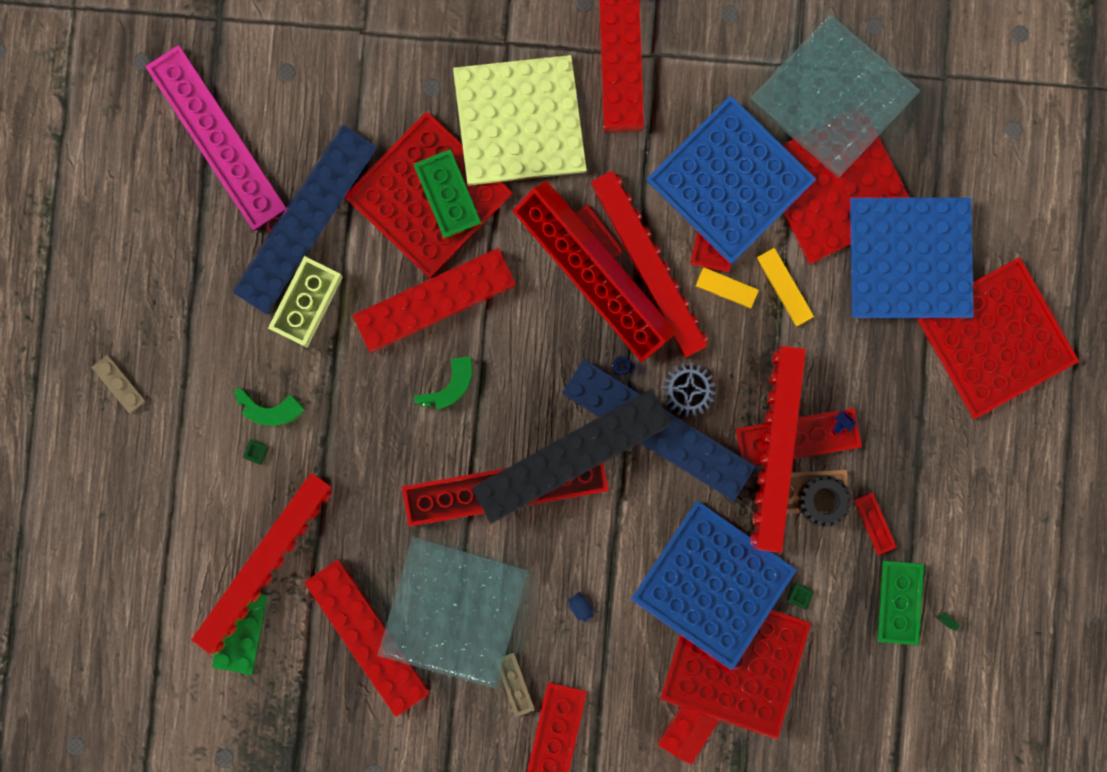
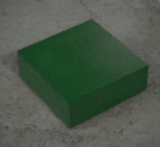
[242,439,269,465]
[787,583,814,610]
[936,612,960,631]

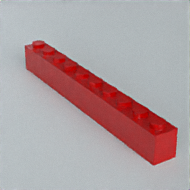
[591,170,708,359]
[190,473,333,655]

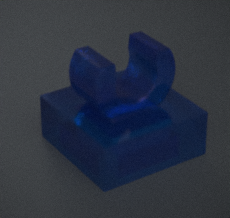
[833,409,857,434]

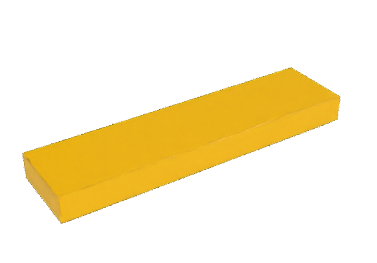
[756,248,814,327]

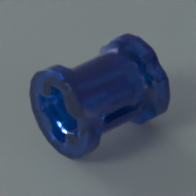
[612,356,630,376]

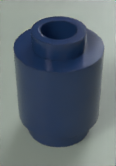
[567,591,595,623]

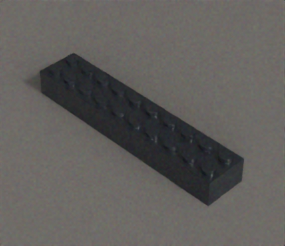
[471,388,671,524]

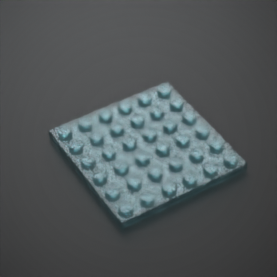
[750,14,920,178]
[377,537,528,689]

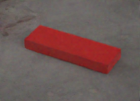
[575,204,624,259]
[854,492,897,555]

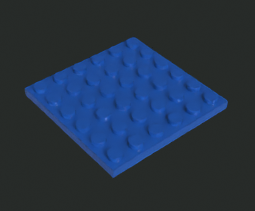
[646,95,816,264]
[850,198,973,318]
[630,501,796,670]

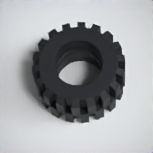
[798,476,852,527]

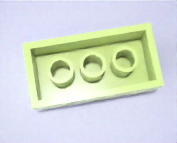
[268,256,343,348]

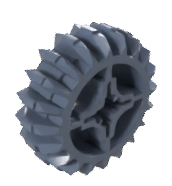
[662,363,716,417]

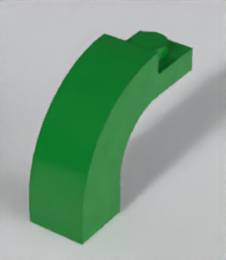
[414,356,473,410]
[233,387,307,426]

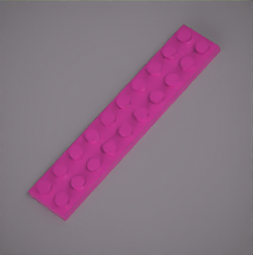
[145,45,286,232]

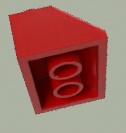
[657,707,719,765]

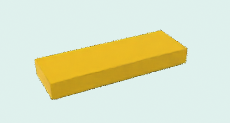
[696,267,759,309]

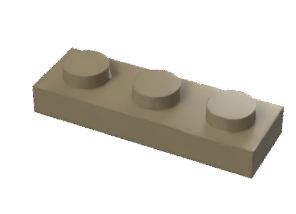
[92,355,146,414]
[495,652,535,717]

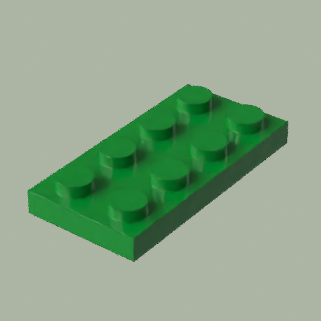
[413,149,481,239]
[877,561,924,645]
[212,588,268,675]

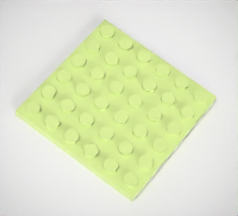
[453,55,587,186]

